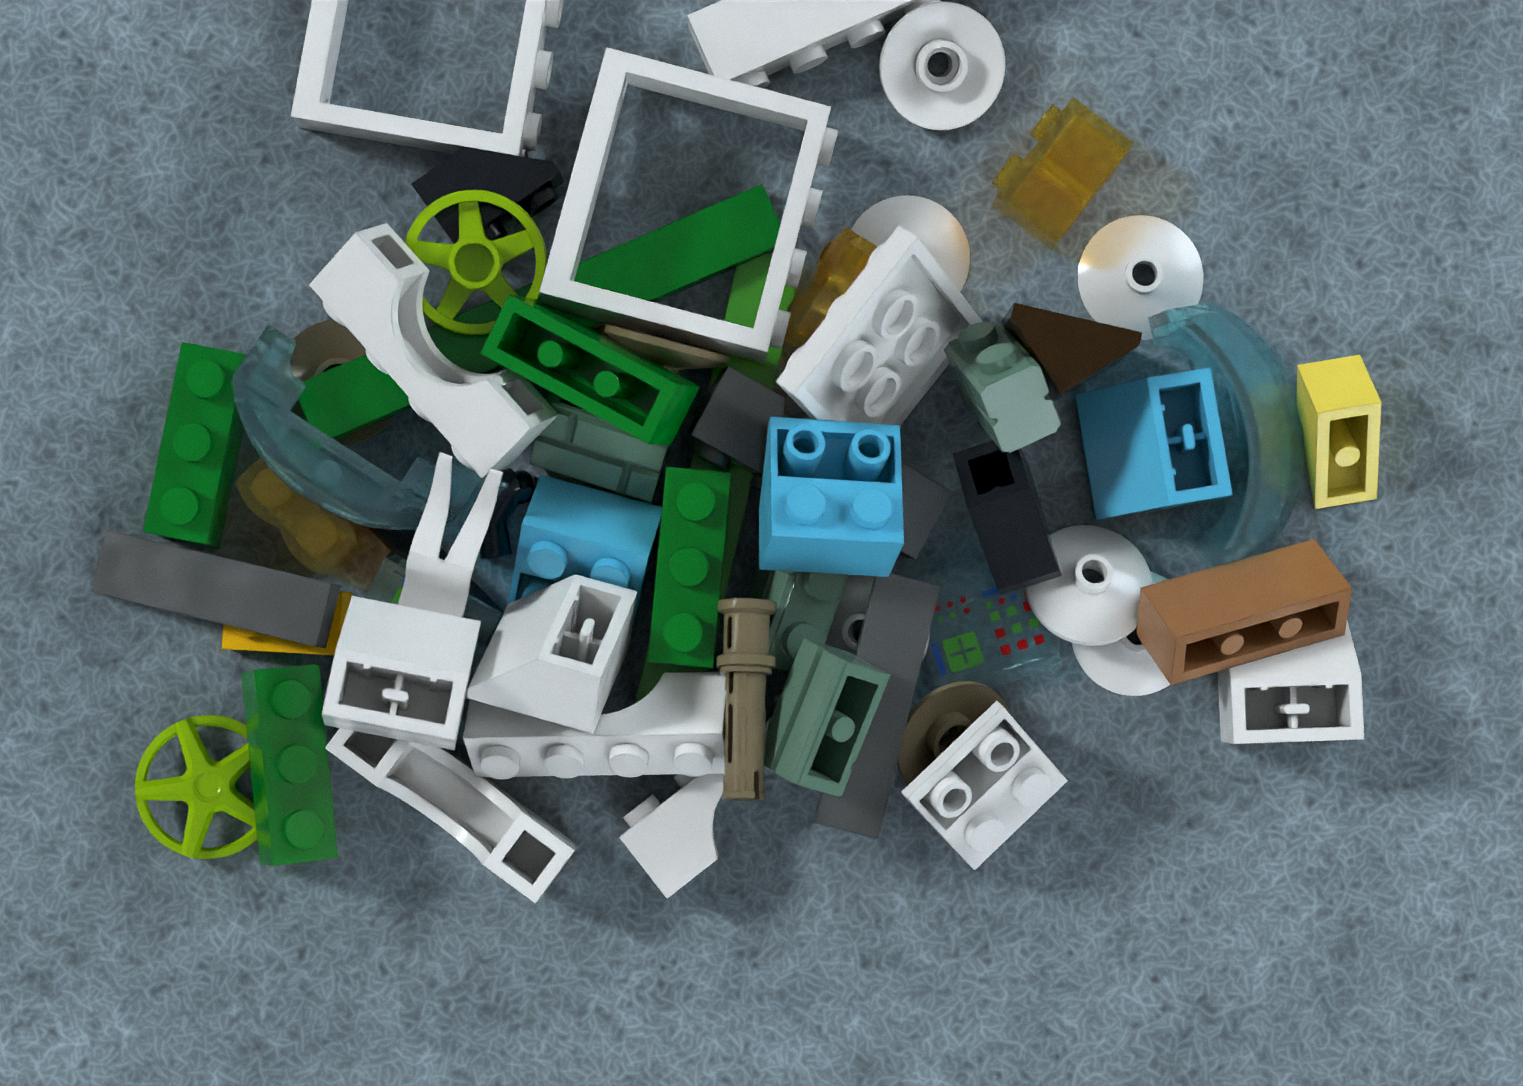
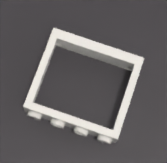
[291,0,564,157]
[539,47,838,364]

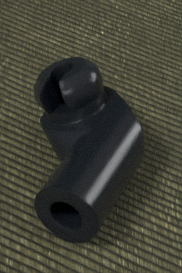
[480,468,536,559]

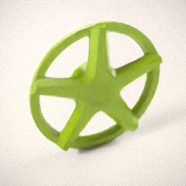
[404,190,547,335]
[135,715,257,859]

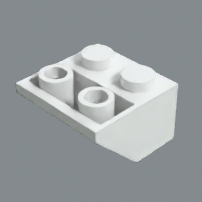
[467,574,638,733]
[322,596,481,750]
[1218,621,1364,744]
[901,701,1068,870]

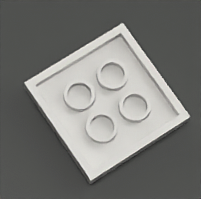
[775,225,982,426]

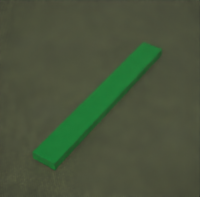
[293,184,781,447]

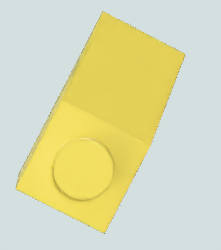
[1296,355,1382,509]

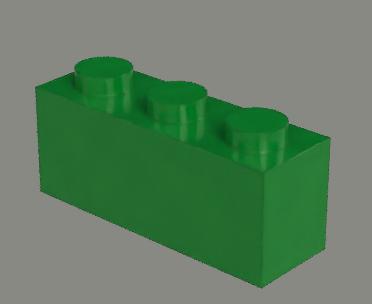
[480,295,700,445]
[143,342,258,548]
[648,467,732,669]
[241,664,338,866]

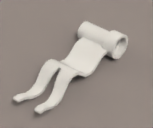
[398,452,503,617]

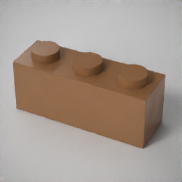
[1136,539,1352,685]

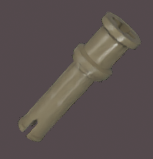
[716,598,777,801]

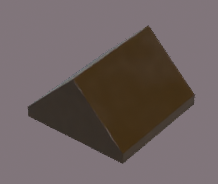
[1002,303,1142,403]

